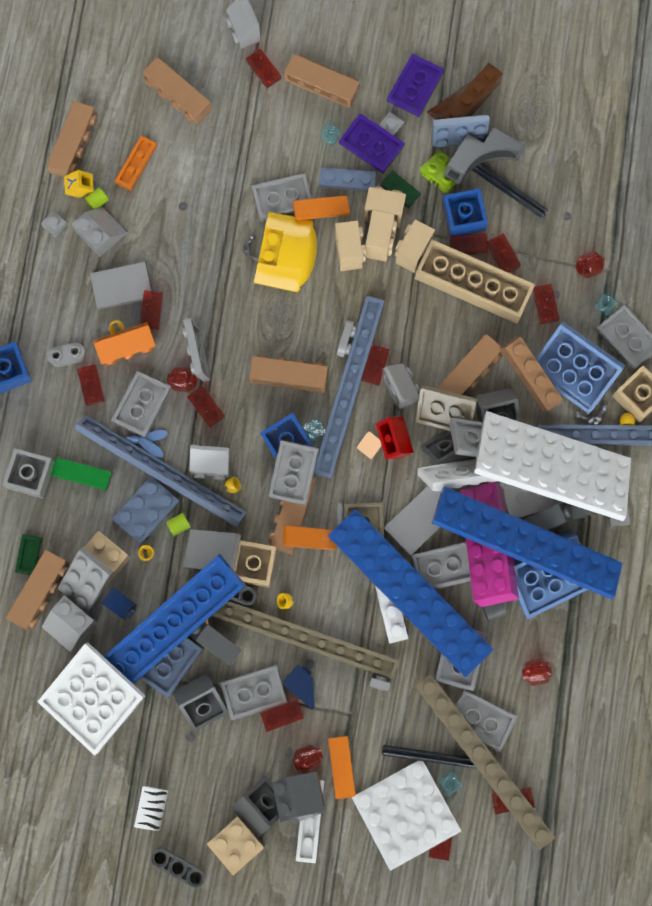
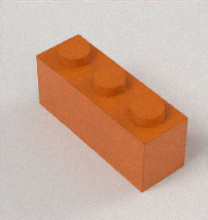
[94,322,156,365]

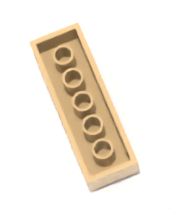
[415,239,535,324]

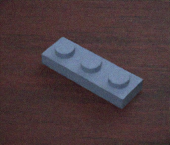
[319,167,376,191]

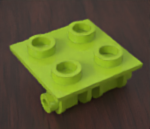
[419,150,456,194]

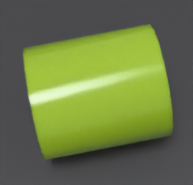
[84,187,109,210]
[166,513,191,537]

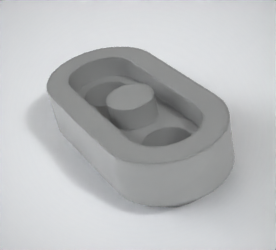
[337,320,357,358]
[47,343,86,367]

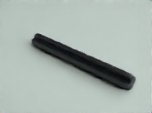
[472,164,548,218]
[382,745,477,769]

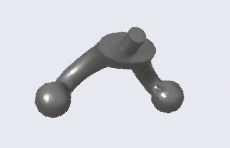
[242,233,259,262]
[574,405,608,425]

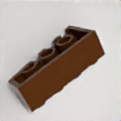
[427,63,503,120]

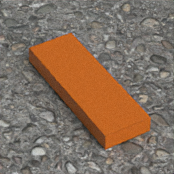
[115,135,158,191]
[292,195,350,221]
[283,526,337,550]
[328,736,356,799]

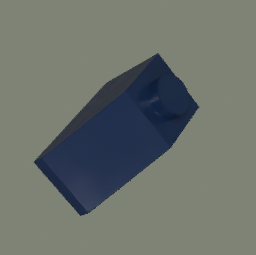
[101,588,137,621]
[282,665,315,710]

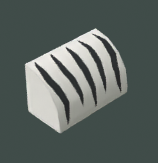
[134,786,168,831]

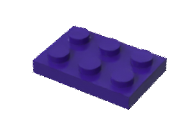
[387,53,445,117]
[339,113,405,174]

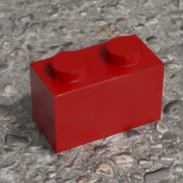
[375,417,414,460]

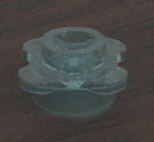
[320,124,341,145]
[595,294,617,315]
[303,420,325,440]
[439,772,463,796]

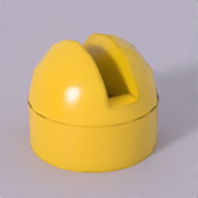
[109,320,124,334]
[619,413,635,425]
[224,476,241,493]
[138,545,154,561]
[277,593,294,609]

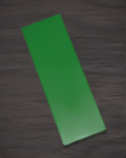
[51,457,112,491]

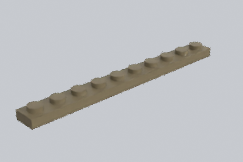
[212,601,399,680]
[415,674,555,850]

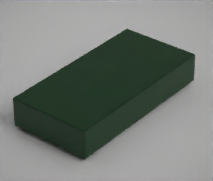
[381,171,421,209]
[15,534,43,575]

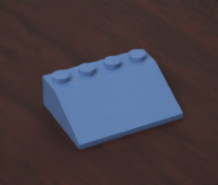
[536,322,625,414]
[513,529,588,620]

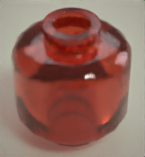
[575,251,605,278]
[167,367,197,392]
[522,658,552,686]
[292,744,323,774]

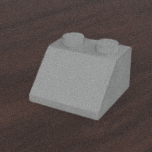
[225,0,260,49]
[72,207,127,257]
[382,363,420,411]
[190,445,232,480]
[42,595,97,652]

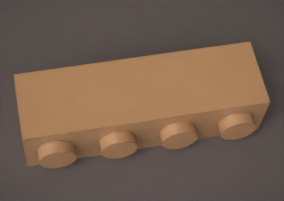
[284,54,360,108]
[143,57,212,125]
[46,101,98,178]
[437,334,503,395]
[500,337,563,411]
[249,355,328,393]
[268,478,315,555]
[5,550,69,631]

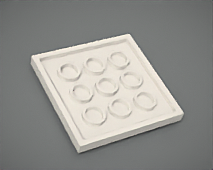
[38,642,145,755]
[352,761,461,871]

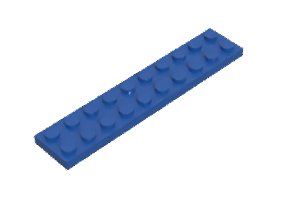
[432,486,623,600]
[328,509,494,678]
[104,554,246,684]

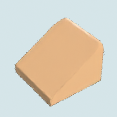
[356,431,382,460]

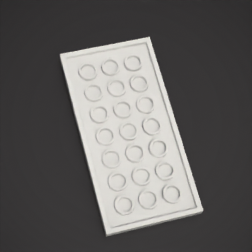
[474,411,631,521]

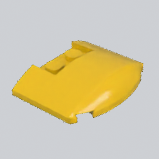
[254,212,317,293]

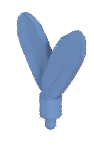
[126,430,168,458]

